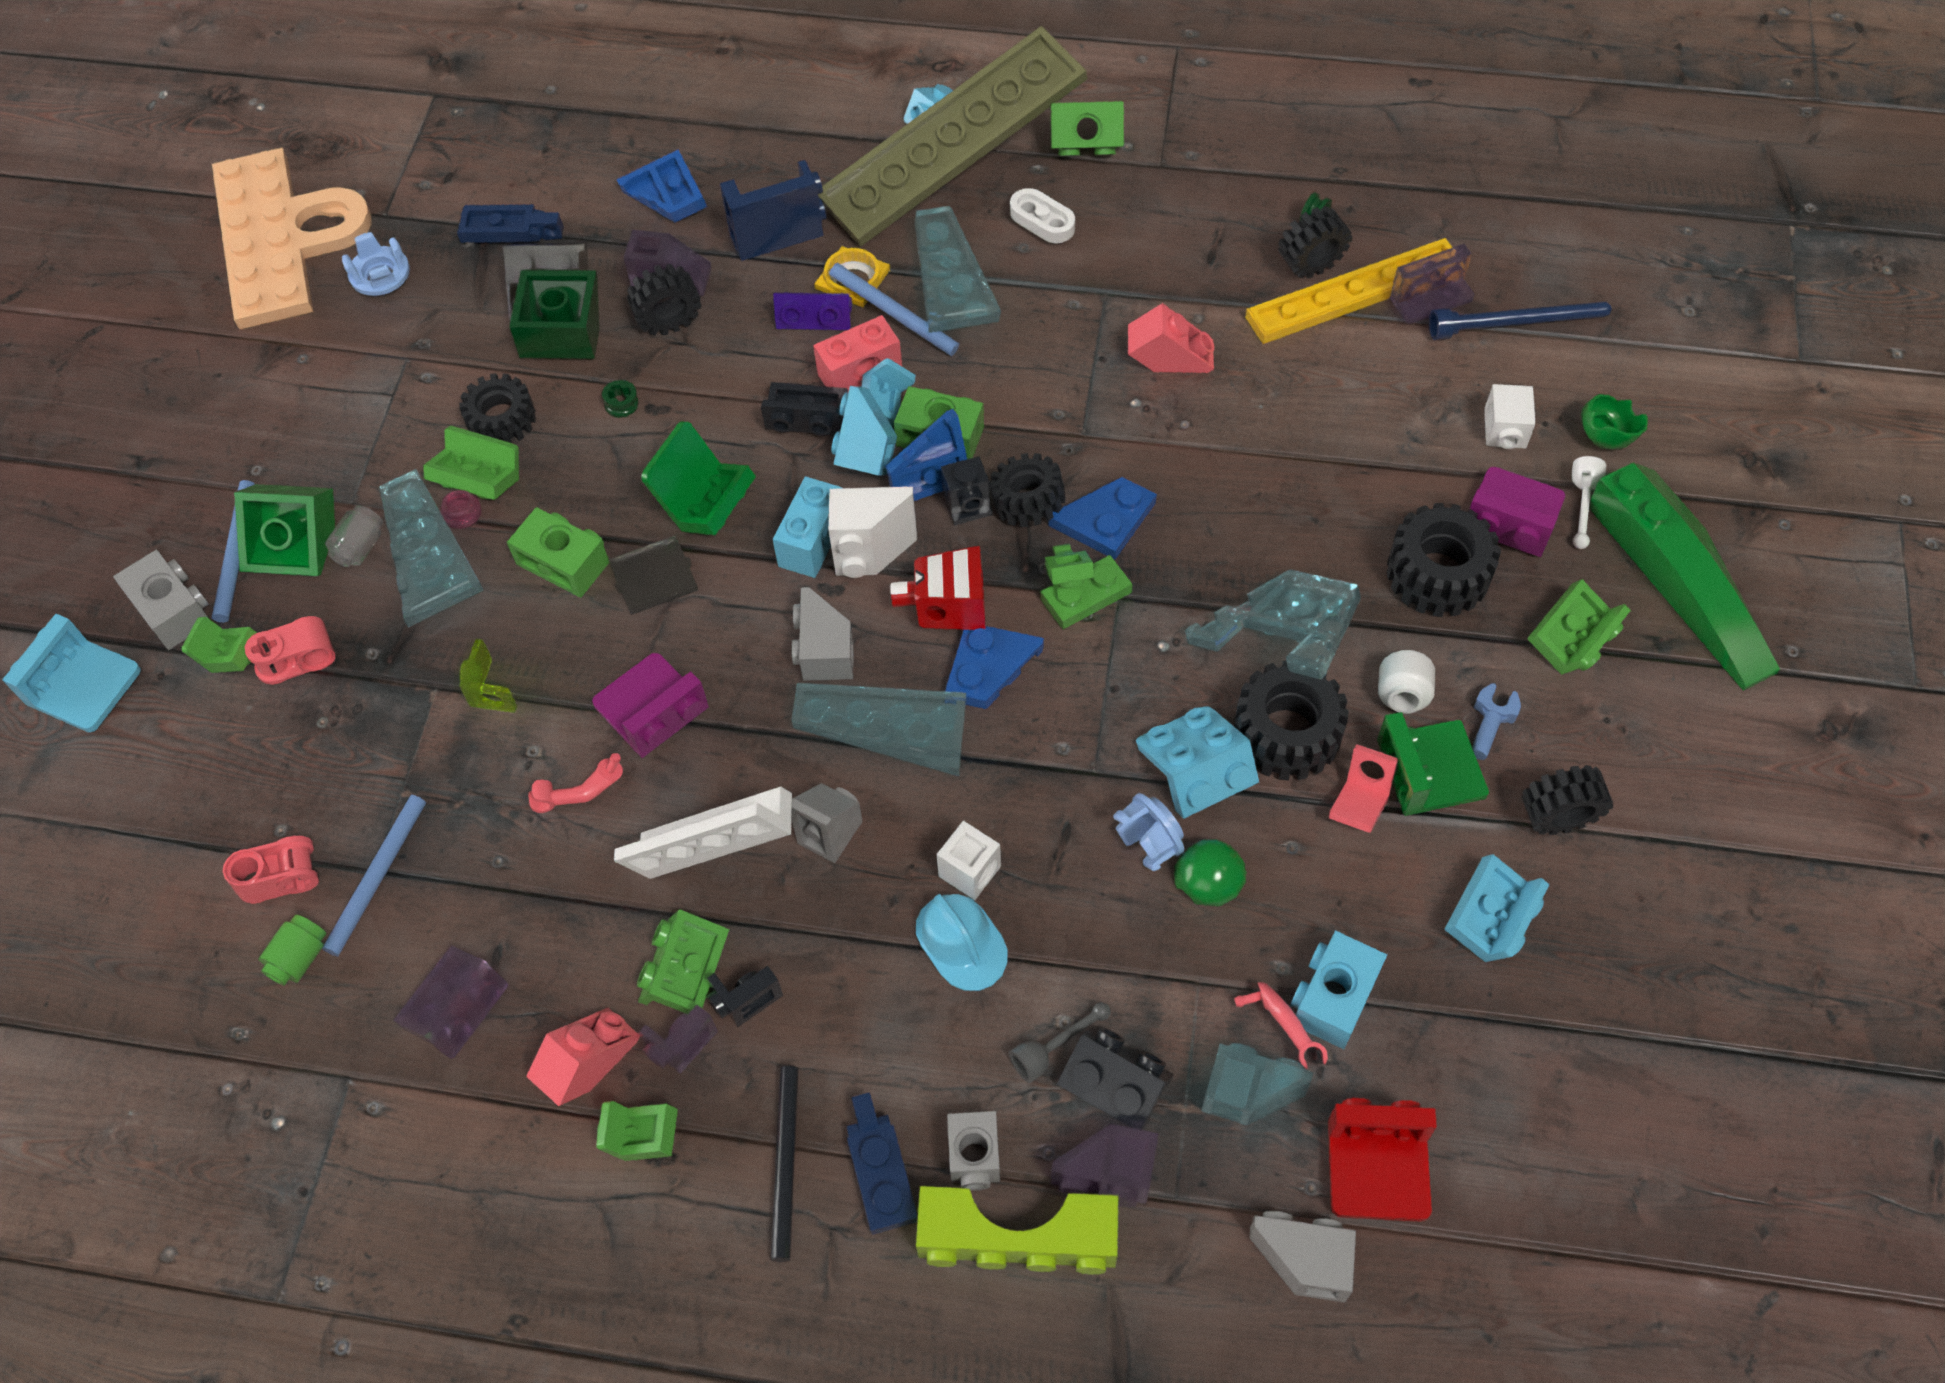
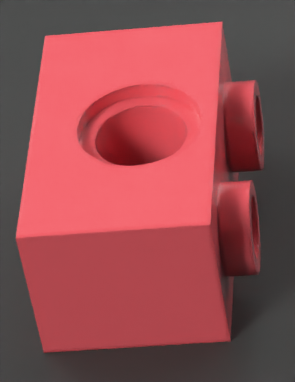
[813,315,902,393]

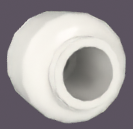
[1378,650,1435,714]

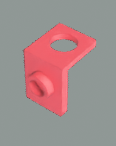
[1329,745,1398,833]

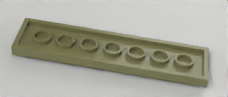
[818,26,1087,247]

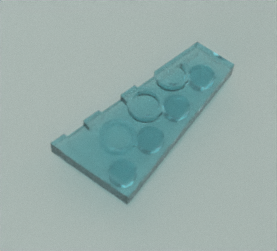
[914,206,1001,333]
[379,469,484,627]
[792,683,967,776]

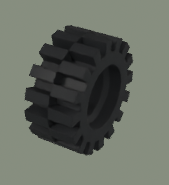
[1278,206,1352,278]
[627,264,702,335]
[459,373,536,444]
[989,453,1066,527]
[1522,765,1614,835]

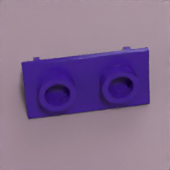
[773,292,852,330]

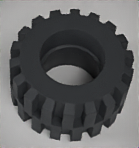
[1386,503,1501,617]
[1234,661,1349,781]

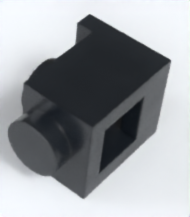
[941,456,993,526]

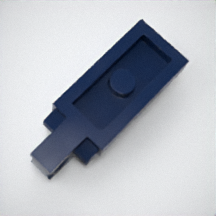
[457,204,564,243]
[846,1092,918,1235]

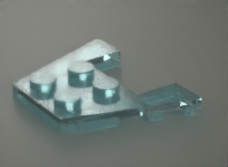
[1185,569,1361,680]

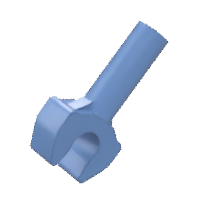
[1472,683,1521,760]

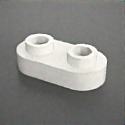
[1010,188,1075,243]

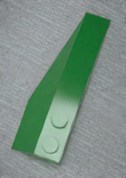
[1589,462,1780,691]

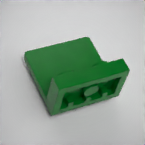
[1377,712,1489,816]

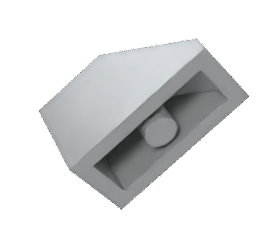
[791,783,863,863]

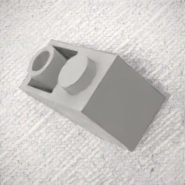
[792,587,854,681]
[1249,1211,1356,1302]

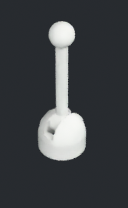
[1572,456,1606,549]

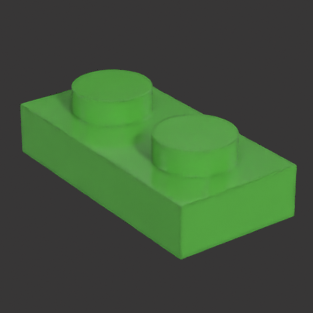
[1041,555,1132,630]

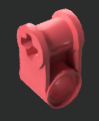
[245,616,335,685]
[223,836,319,904]

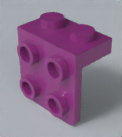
[1469,467,1565,557]
[592,653,709,758]

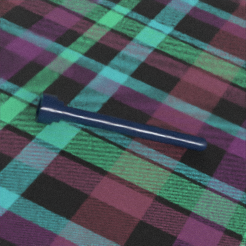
[1429,302,1611,340]

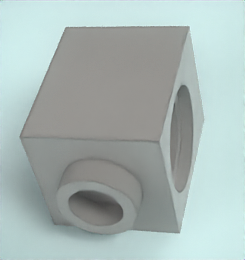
[947,1111,1000,1191]

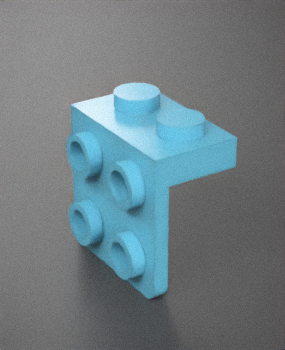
[2,614,141,732]
[1136,706,1259,819]

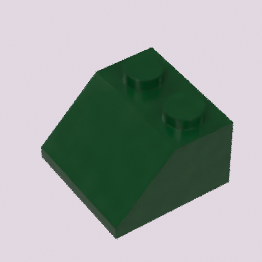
[509,270,600,359]

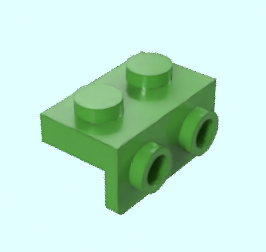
[424,426,519,500]
[1527,579,1630,675]

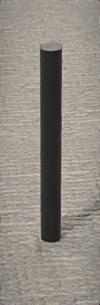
[771,1066,799,1262]

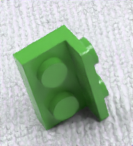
[636,909,729,1017]

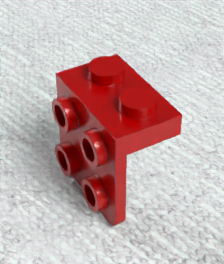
[1328,1098,1437,1222]

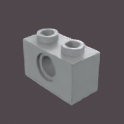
[113,549,209,650]

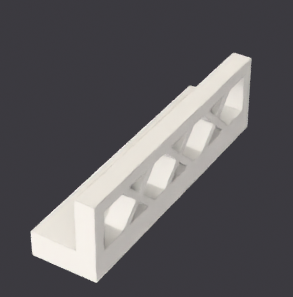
[614,787,792,879]

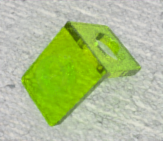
[459,639,517,713]

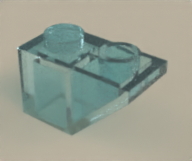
[1201,1043,1314,1126]

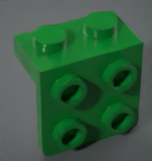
[641,421,756,535]

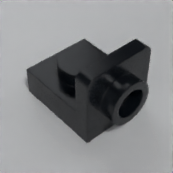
[706,966,783,1028]

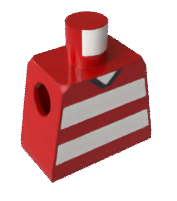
[891,546,986,630]

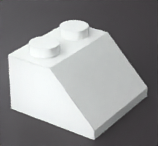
[828,487,917,578]

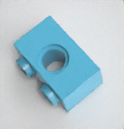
[773,476,842,578]
[1290,930,1387,1050]

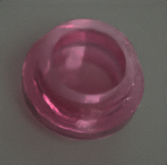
[440,490,482,529]

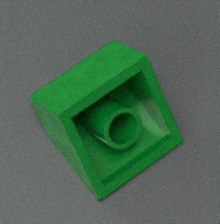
[234,484,335,576]

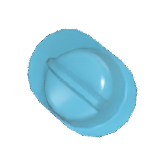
[916,894,1007,991]

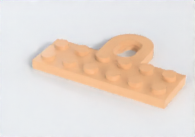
[212,148,372,330]

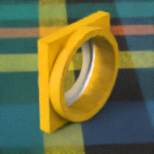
[814,246,890,308]

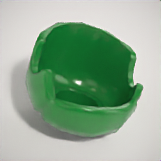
[1581,394,1648,450]
[1174,839,1247,907]

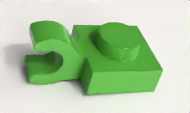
[1045,544,1094,587]

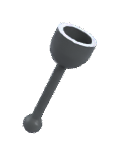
[1009,1002,1111,1083]

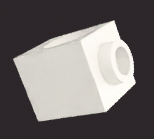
[1485,384,1535,449]
[937,821,1001,900]

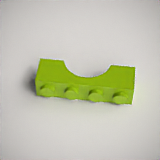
[916,1186,1118,1274]

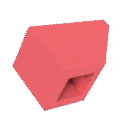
[1128,303,1214,373]
[526,1008,640,1106]

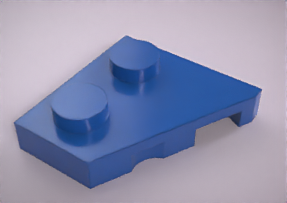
[617,150,707,222]
[885,409,967,501]
[1049,477,1157,560]
[945,626,1044,709]

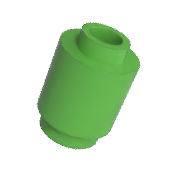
[258,914,326,986]

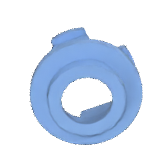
[342,232,410,296]
[1113,793,1184,871]

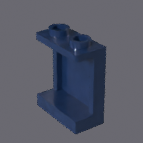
[720,160,827,261]

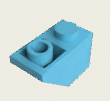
[832,386,897,476]

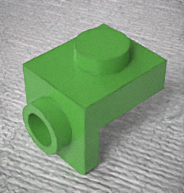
[181,617,257,673]
[596,1101,678,1161]

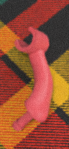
[528,753,623,813]
[1234,982,1328,1070]

